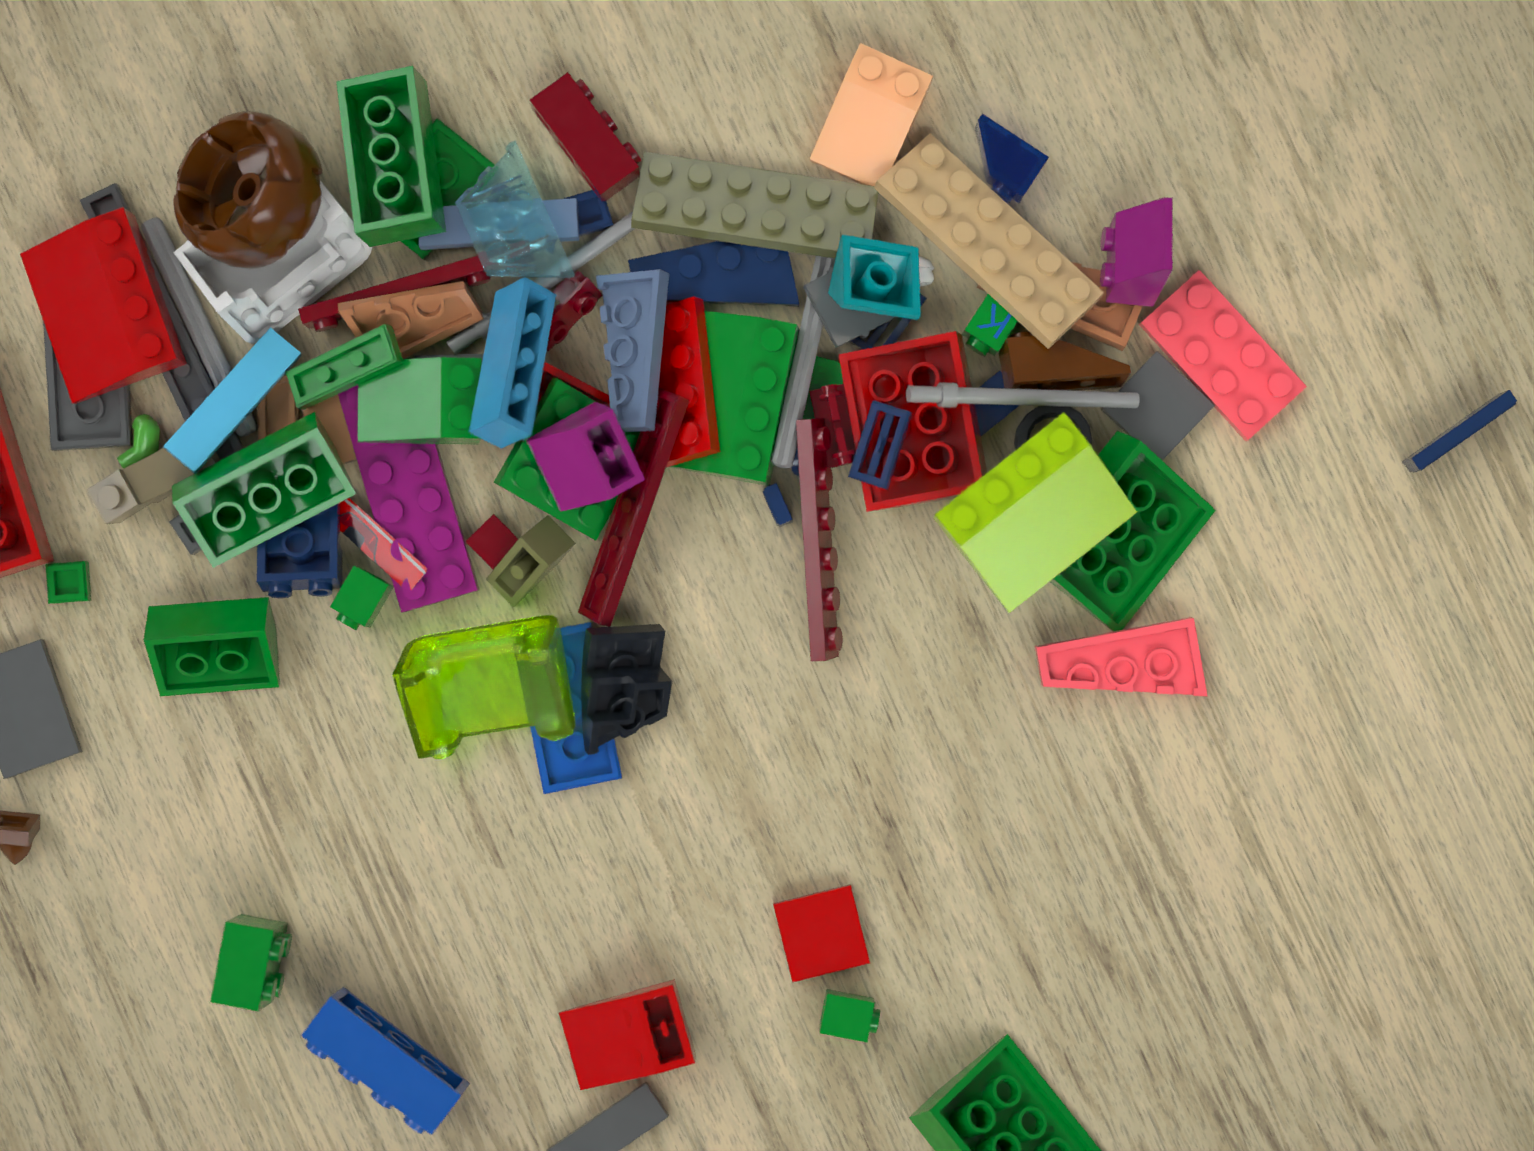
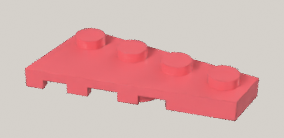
[1035,617,1208,697]

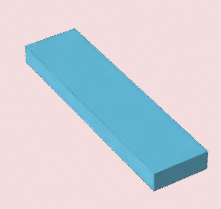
[163,327,302,474]

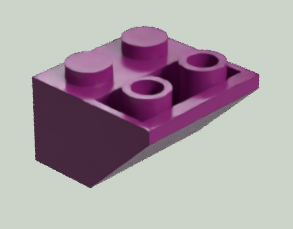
[526,402,645,511]

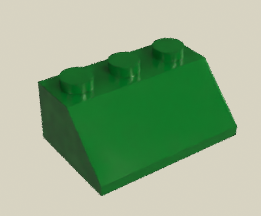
[143,597,280,697]

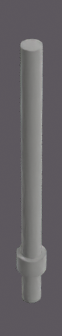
[447,211,636,355]
[906,383,1140,408]

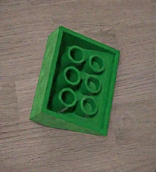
[670,311,800,486]
[1049,430,1216,631]
[909,1034,1101,1151]

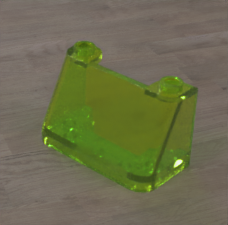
[392,615,576,759]

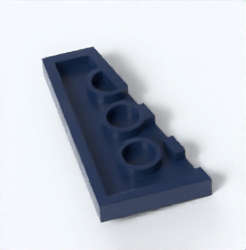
[628,241,800,307]

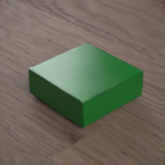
[45,561,91,604]

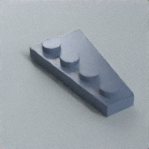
[596,269,669,432]

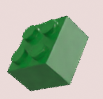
[210,914,292,1011]

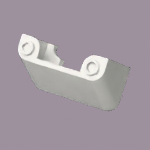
[173,180,372,344]

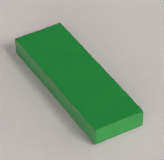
[286,324,404,410]

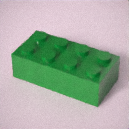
[336,65,446,247]

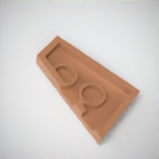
[338,281,483,359]

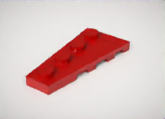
[658,296,720,468]

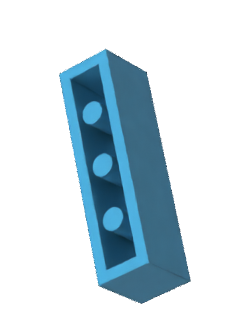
[469,277,556,448]

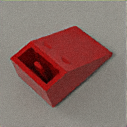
[559,979,696,1090]

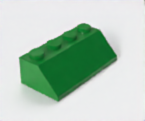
[172,412,356,568]

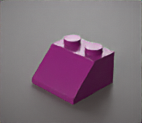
[1100,197,1173,307]

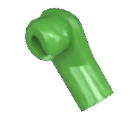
[117,414,160,469]

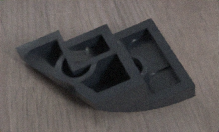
[581,624,672,755]

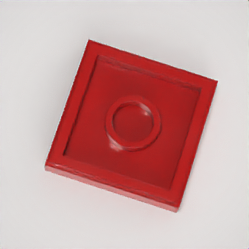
[773,884,870,983]

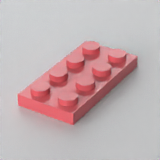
[1139,270,1307,441]

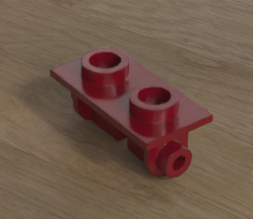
[546,271,603,352]
[809,384,856,468]

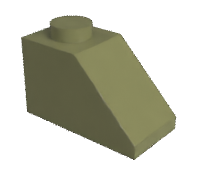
[486,515,576,608]

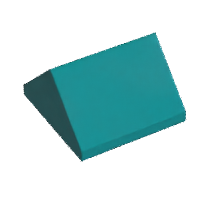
[828,235,921,320]

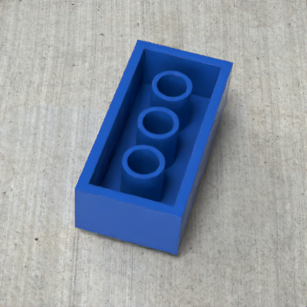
[301,987,470,1135]

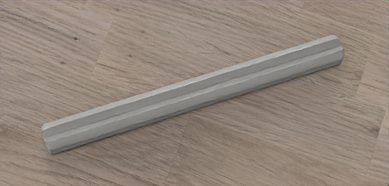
[141,217,258,437]
[771,256,835,468]

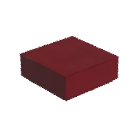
[465,514,519,570]

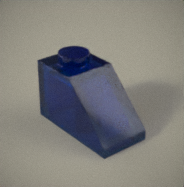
[975,113,1049,204]

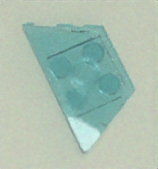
[455,140,575,278]

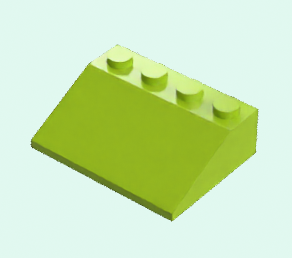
[933,413,1137,613]

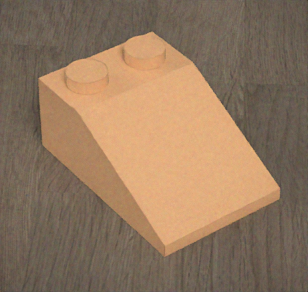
[809,43,933,186]

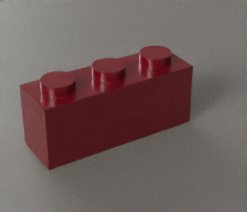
[529,72,642,202]

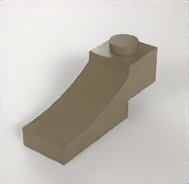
[87,448,220,524]

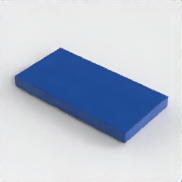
[513,622,623,794]

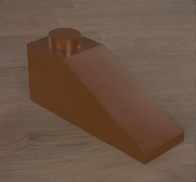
[999,332,1131,391]

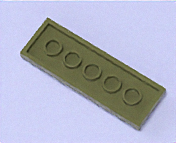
[631,152,879,259]

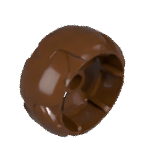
[173,111,323,269]

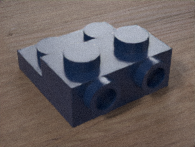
[256,504,343,599]

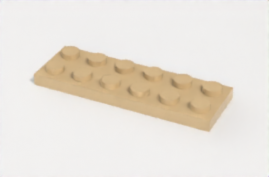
[874,133,1104,349]

